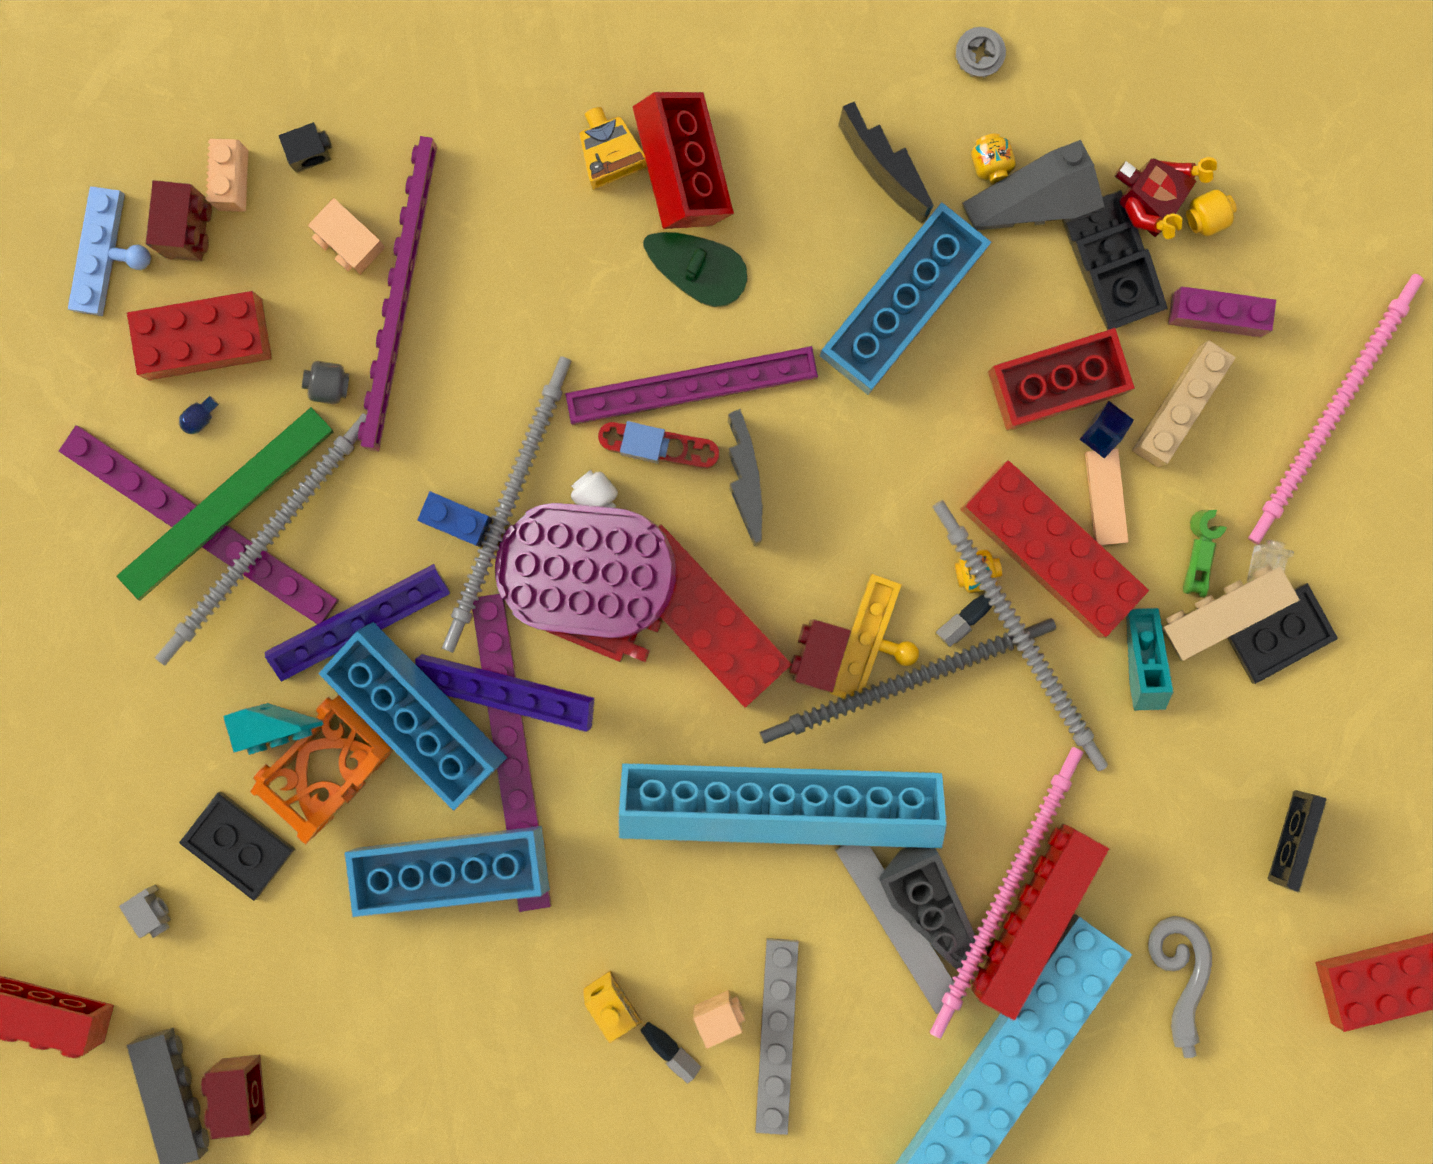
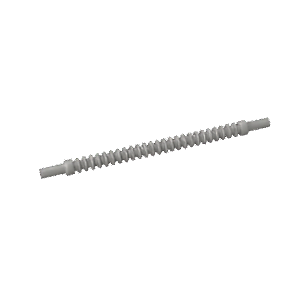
[442,356,572,653]
[155,413,366,666]
[932,500,1108,771]

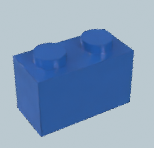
[417,491,493,548]

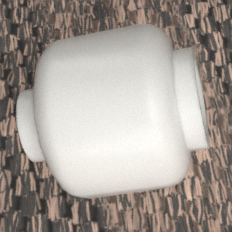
[571,470,618,508]

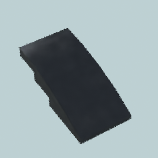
[838,101,933,223]
[1062,190,1168,330]

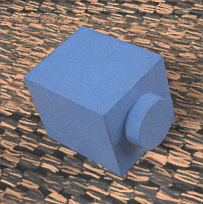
[620,421,670,464]

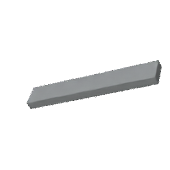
[835,845,963,1014]

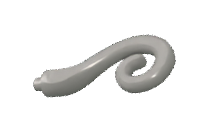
[1148,916,1212,1058]

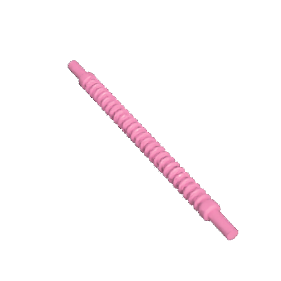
[1248,274,1424,545]
[929,747,1084,1039]

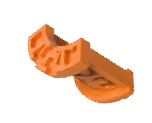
[250,695,394,845]

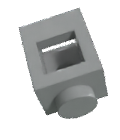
[119,885,171,939]

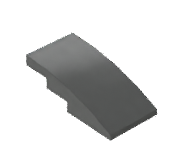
[728,409,762,546]

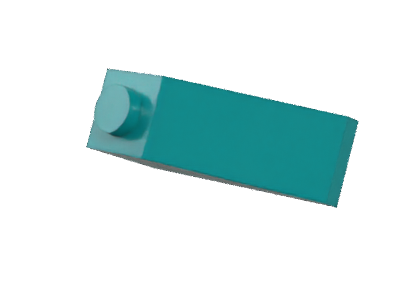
[1126,608,1173,711]

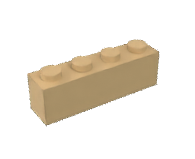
[1132,340,1236,468]
[1162,564,1300,661]

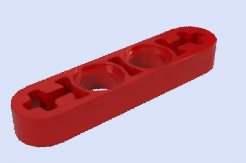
[598,422,719,469]

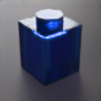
[1079,401,1134,459]

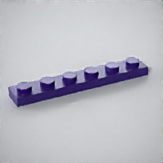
[265,564,450,682]
[415,654,595,732]

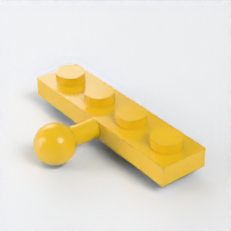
[829,574,919,699]

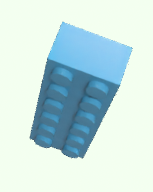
[820,202,991,395]
[318,622,507,811]
[345,826,550,917]

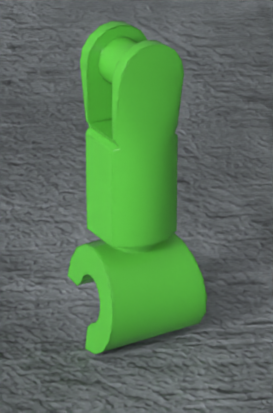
[1183,510,1227,597]

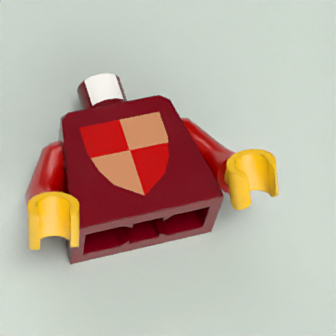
[1114,157,1217,240]

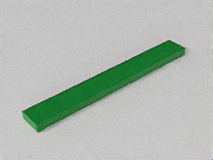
[116,407,333,601]

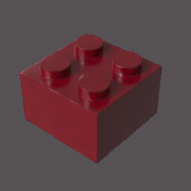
[145,180,212,262]
[789,619,851,693]
[201,1054,266,1139]

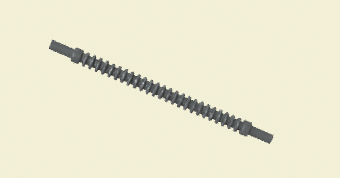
[759,618,1056,744]

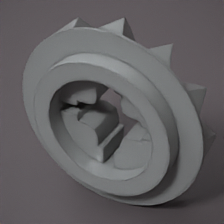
[955,27,1006,78]

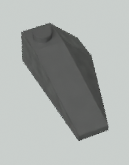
[963,140,1105,230]
[879,847,984,969]

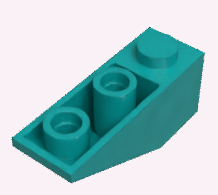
[223,703,324,755]

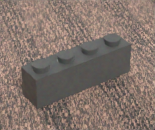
[126,1028,209,1164]

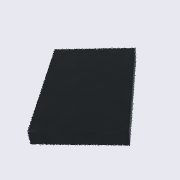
[1227,583,1338,684]
[1268,790,1327,892]
[179,791,295,901]

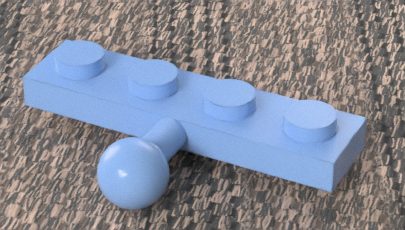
[68,186,151,316]

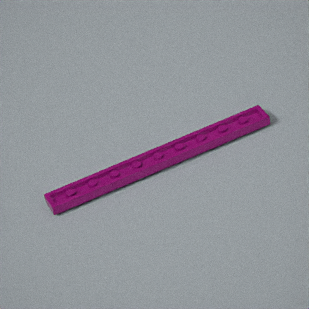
[358,136,437,452]
[59,425,339,624]
[472,594,551,912]

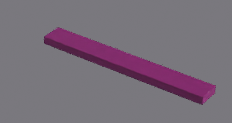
[565,346,818,425]

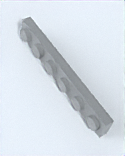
[755,938,799,1135]

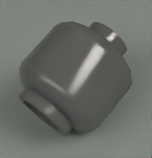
[302,361,349,404]

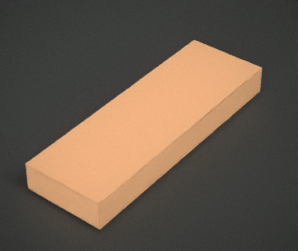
[1085,449,1128,546]

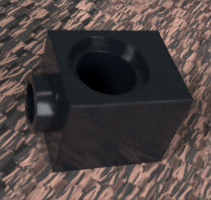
[278,122,332,173]

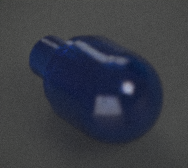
[179,396,219,434]

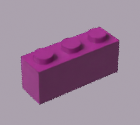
[1168,286,1276,338]

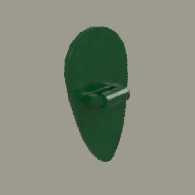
[643,232,748,307]

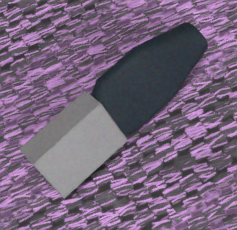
[936,593,992,647]
[640,1022,701,1084]

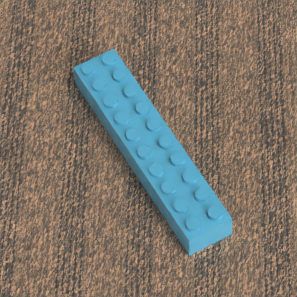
[618,763,946,848]
[895,913,1132,1164]

